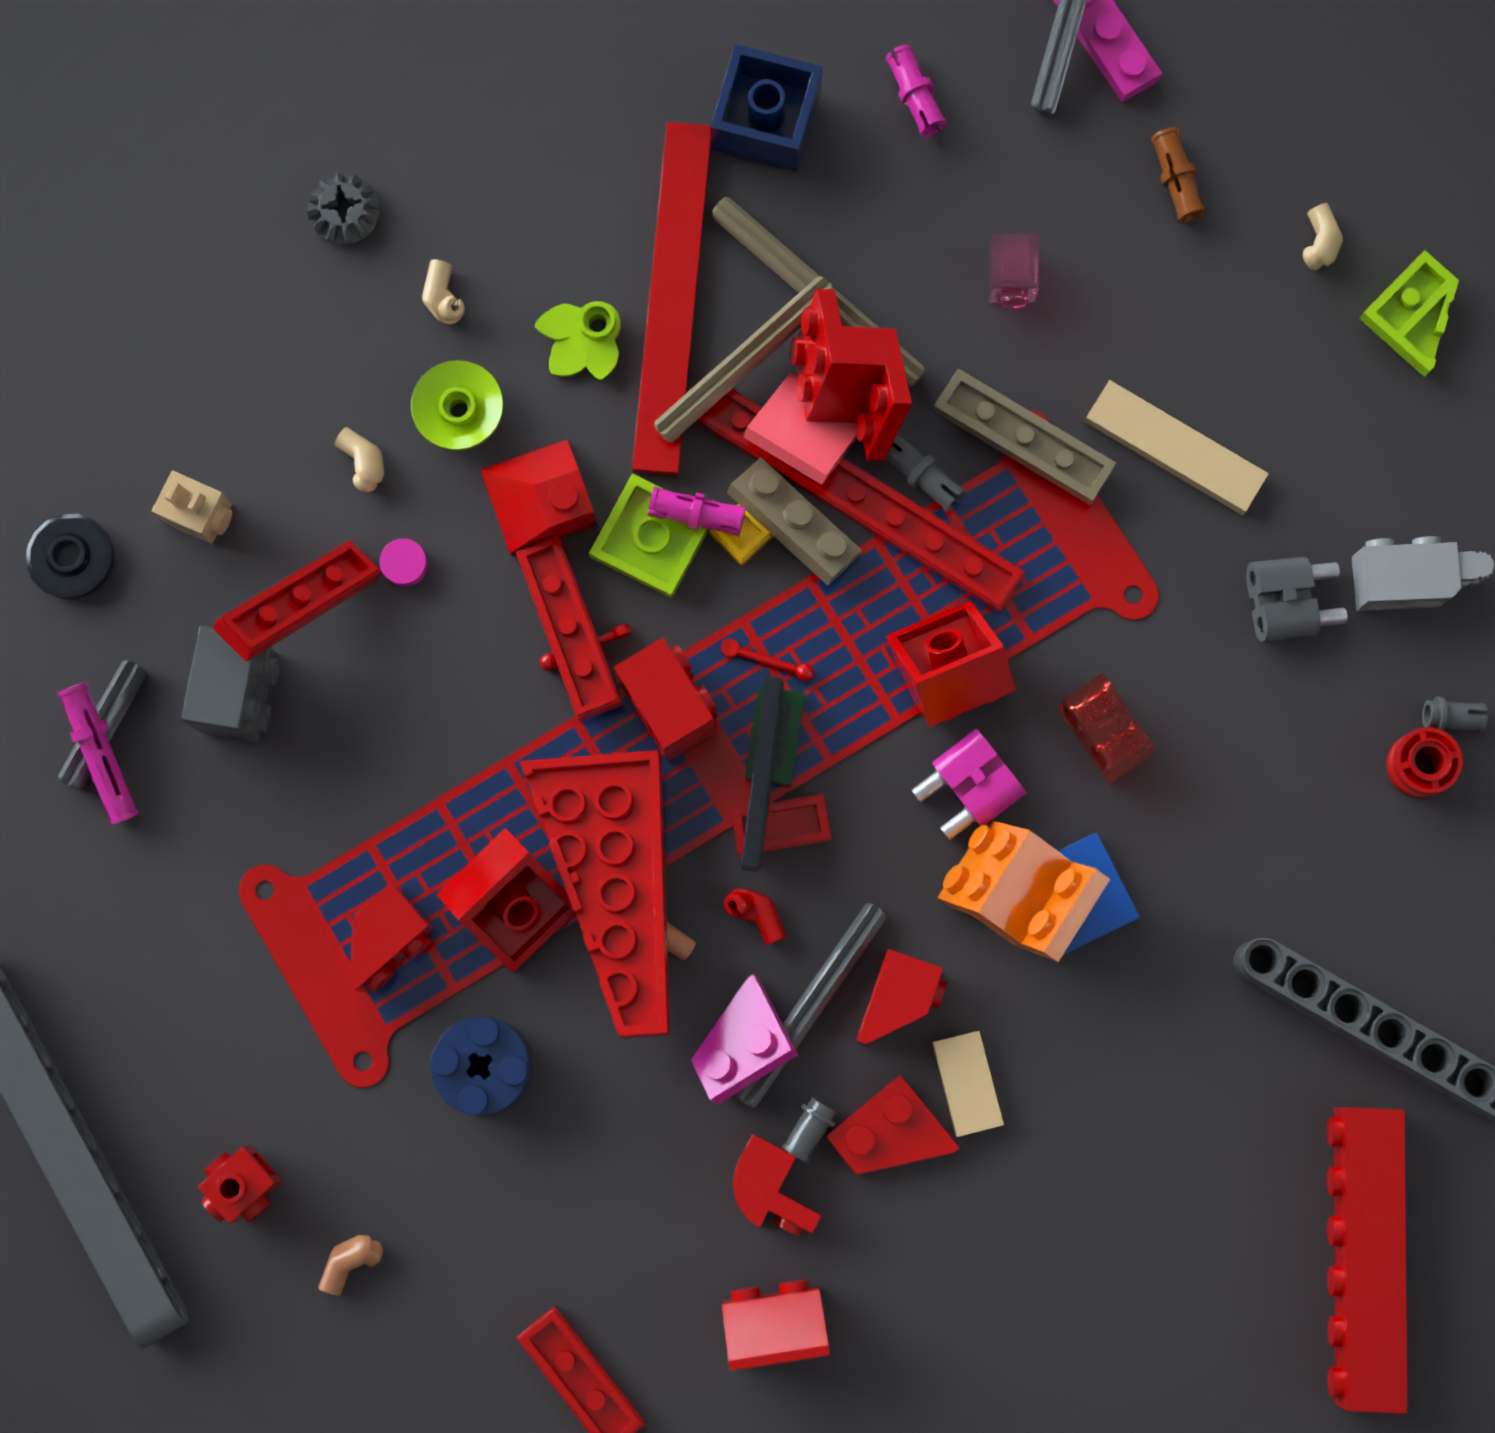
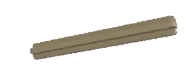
[654,276,835,442]

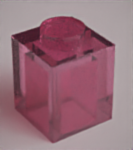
[988,234,1040,308]

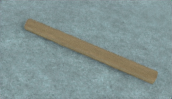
[712,197,925,388]

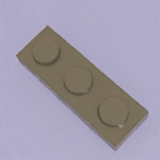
[727,458,862,586]

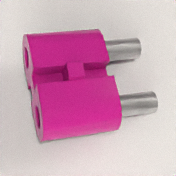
[911,728,1027,840]

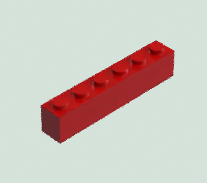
[1327,1108,1407,1413]

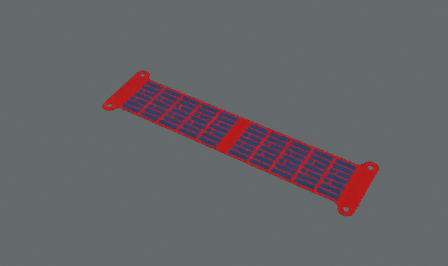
[239,410,1159,1088]

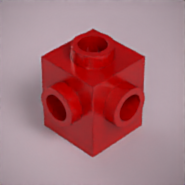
[198,1145,284,1224]

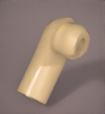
[1303,203,1343,270]
[422,260,465,325]
[335,427,385,493]

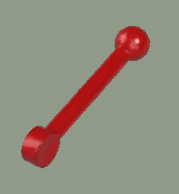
[540,623,632,671]
[721,638,815,682]

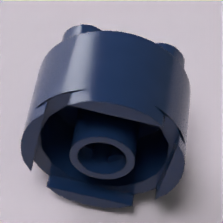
[430,1017,533,1115]

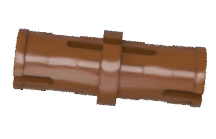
[1151,127,1207,223]

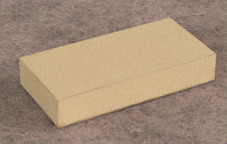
[932,1031,1004,1137]

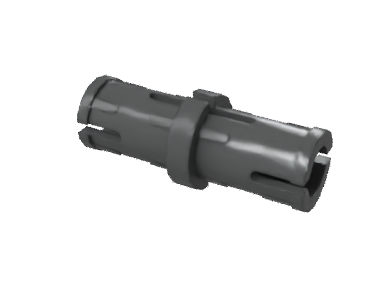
[886,432,967,513]

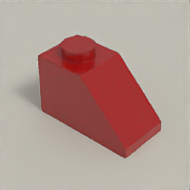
[855,949,948,1045]

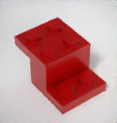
[789,289,912,461]

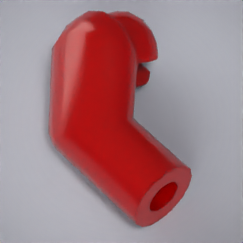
[723,888,787,946]

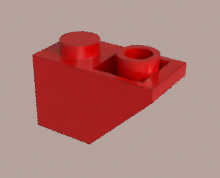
[349,883,435,993]

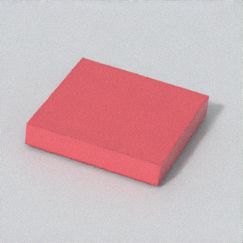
[743,372,857,485]

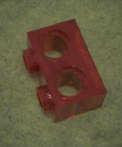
[1057,673,1157,785]

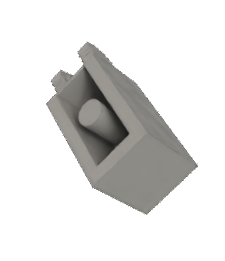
[1352,536,1495,611]

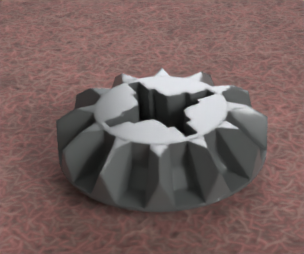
[306,172,380,244]

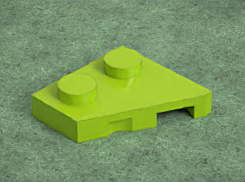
[1359,250,1459,377]

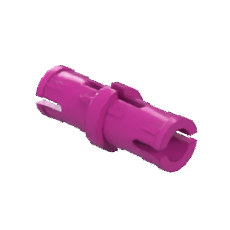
[886,45,947,138]
[648,487,746,537]

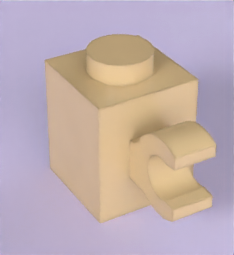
[151,470,232,545]

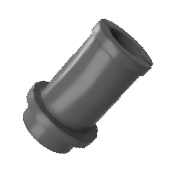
[1422,696,1488,733]
[782,1097,837,1163]

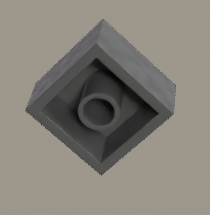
[181,625,280,743]

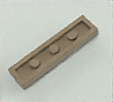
[933,368,1116,506]

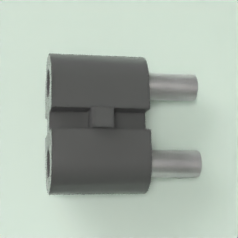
[1246,556,1347,642]

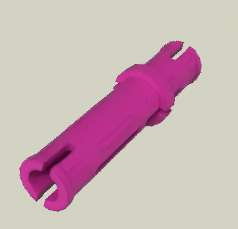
[57,682,139,824]

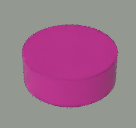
[380,539,428,587]

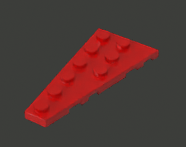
[519,750,670,1039]

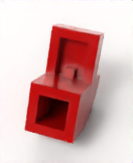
[733,1134,821,1237]

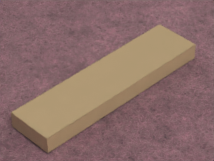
[1084,380,1269,516]

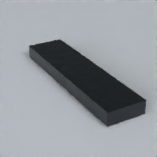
[741,676,784,872]

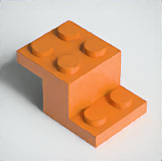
[937,820,1110,962]

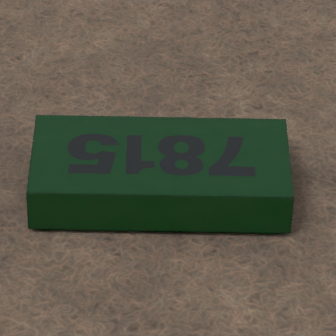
[745,686,805,787]

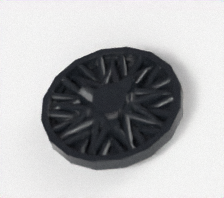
[26,514,114,599]

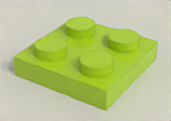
[589,473,709,599]

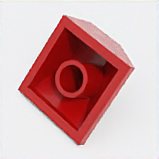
[481,440,598,556]

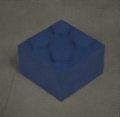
[710,44,823,172]

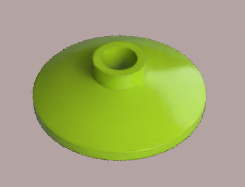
[411,360,503,451]

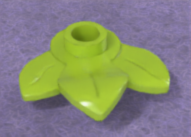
[535,301,621,381]

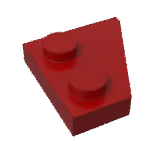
[826,1075,959,1175]

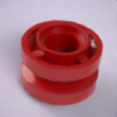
[1386,727,1463,798]

